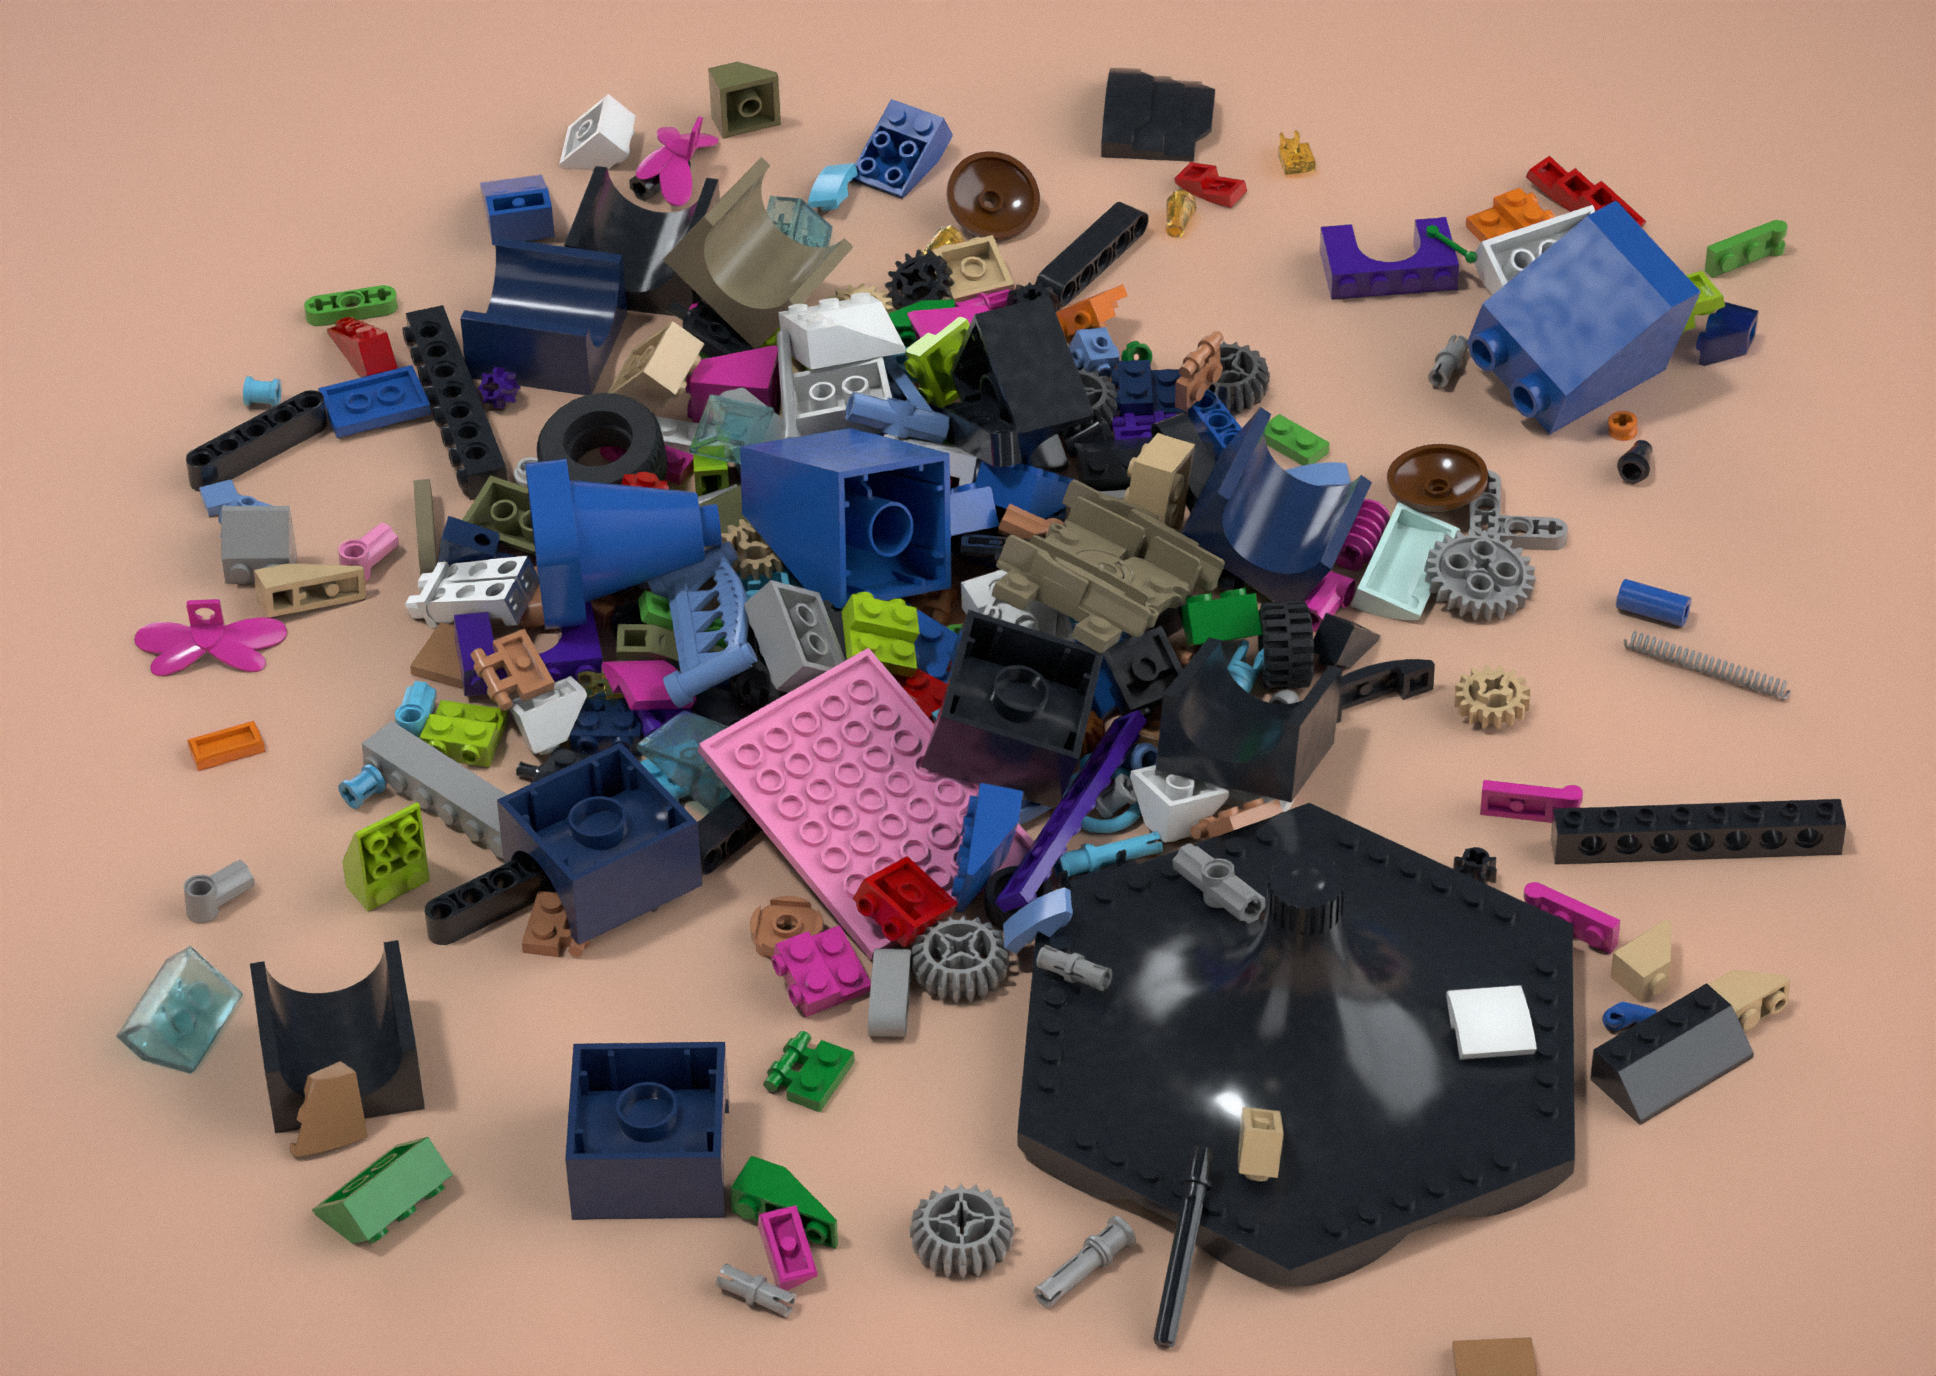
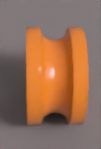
[1608,411,1638,441]

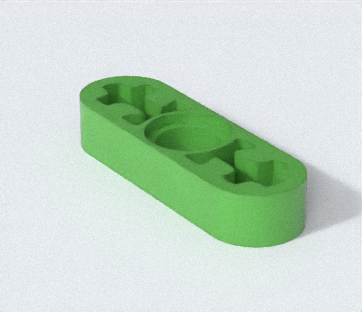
[304,285,398,326]

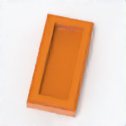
[187,721,265,771]

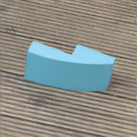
[808,163,858,211]

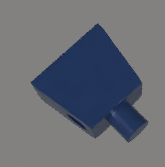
[438,516,517,567]

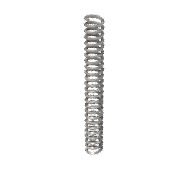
[1624,631,1791,701]

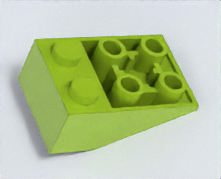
[342,802,430,912]

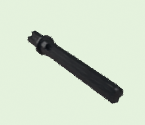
[1153,1145,1213,1348]

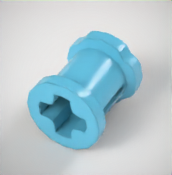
[243,376,282,407]

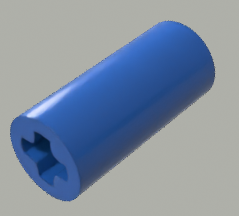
[1616,579,1692,627]

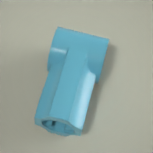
[395,681,437,738]

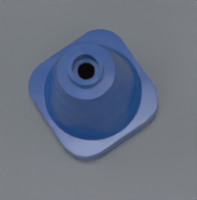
[525,459,722,630]

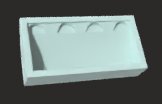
[1350,502,1460,620]

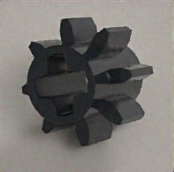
[1453,847,1497,884]

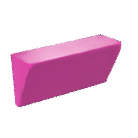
[758,1205,818,1291]

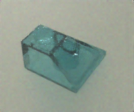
[689,394,774,464]

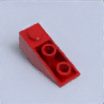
[327,317,398,377]

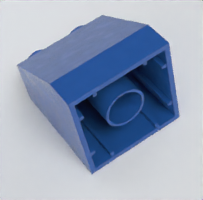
[1467,201,1701,435]
[740,428,951,609]

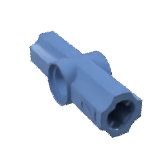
[845,391,949,444]

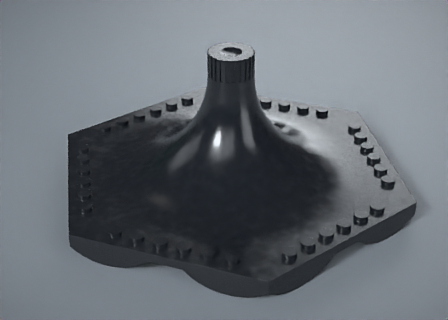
[1017,803,1575,1286]

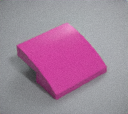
[601,660,696,710]

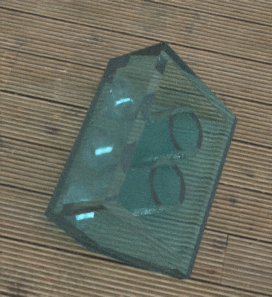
[116,945,243,1074]

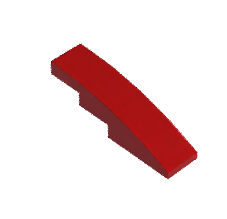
[1526,155,1647,227]

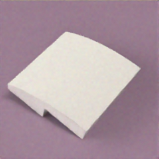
[1446,985,1537,1059]

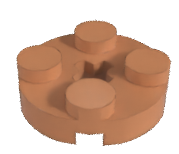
[750,896,823,957]

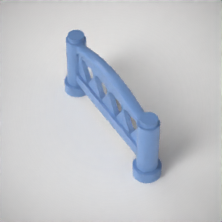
[648,541,757,708]

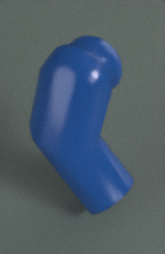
[1603,1001,1657,1031]

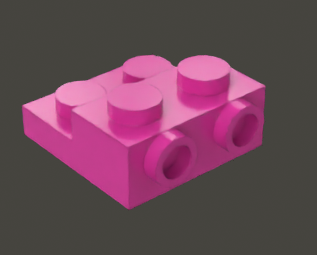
[771,925,871,1018]

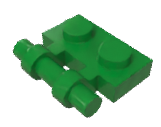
[763,1031,855,1112]

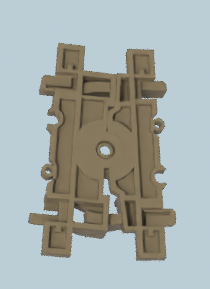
[991,480,1225,653]

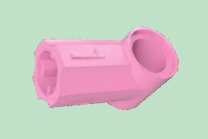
[338,523,399,582]

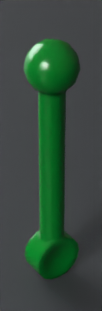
[1426,225,1478,264]

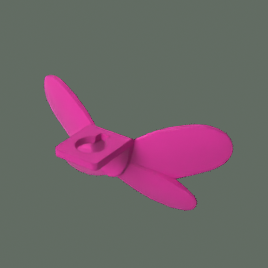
[636,116,719,206]
[134,599,287,676]

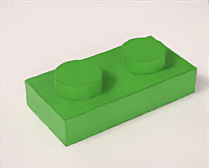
[1265,414,1330,466]

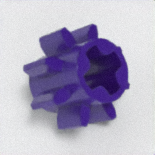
[478,367,521,409]

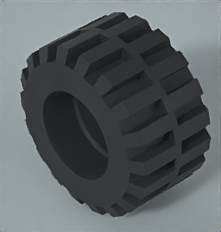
[1258,601,1314,690]

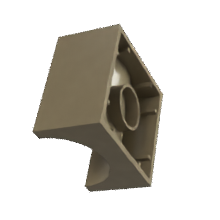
[662,157,853,349]

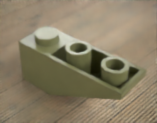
[616,624,723,673]

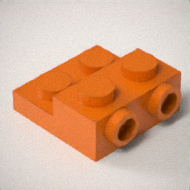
[1466,187,1555,242]
[1056,284,1128,343]

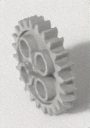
[1424,529,1536,621]

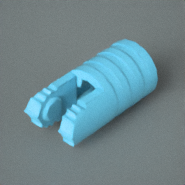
[1227,639,1264,693]

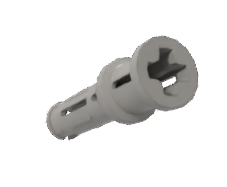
[1033,1216,1136,1308]

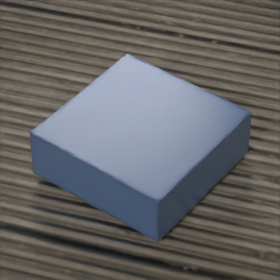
[199,479,237,517]

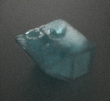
[766,196,833,247]

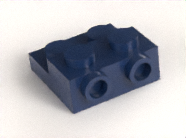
[1111,360,1186,417]
[570,697,644,756]

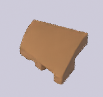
[290,1061,368,1157]

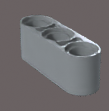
[868,948,912,1037]

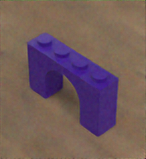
[1320,217,1459,300]
[454,602,603,696]

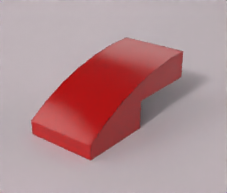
[1174,162,1247,207]

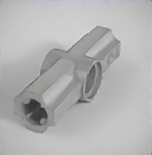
[1173,843,1265,924]

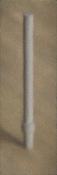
[777,330,801,439]

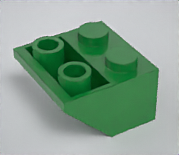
[1178,588,1262,646]

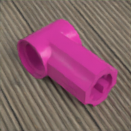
[1305,571,1356,632]

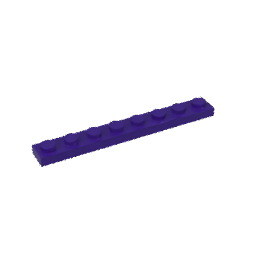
[995,710,1147,912]

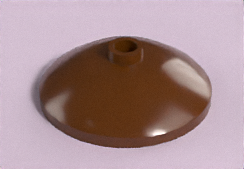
[946,151,1040,240]
[1387,444,1488,513]

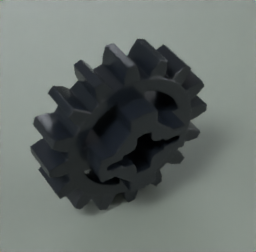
[885,249,955,310]

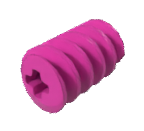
[1335,499,1390,571]

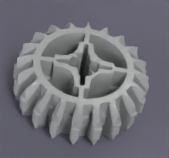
[911,915,1010,1004]
[910,1182,1014,1279]

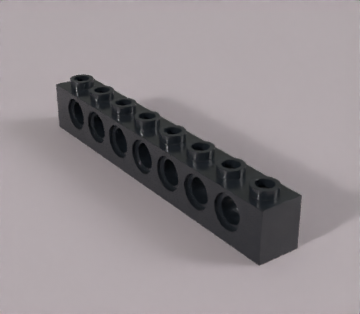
[402,305,508,500]
[1551,799,1846,865]

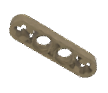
[413,479,437,575]

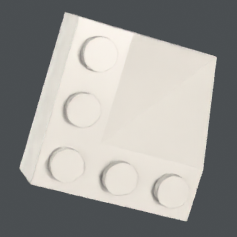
[778,293,905,370]

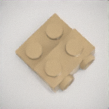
[933,235,1014,302]

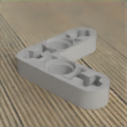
[1469,470,1568,550]

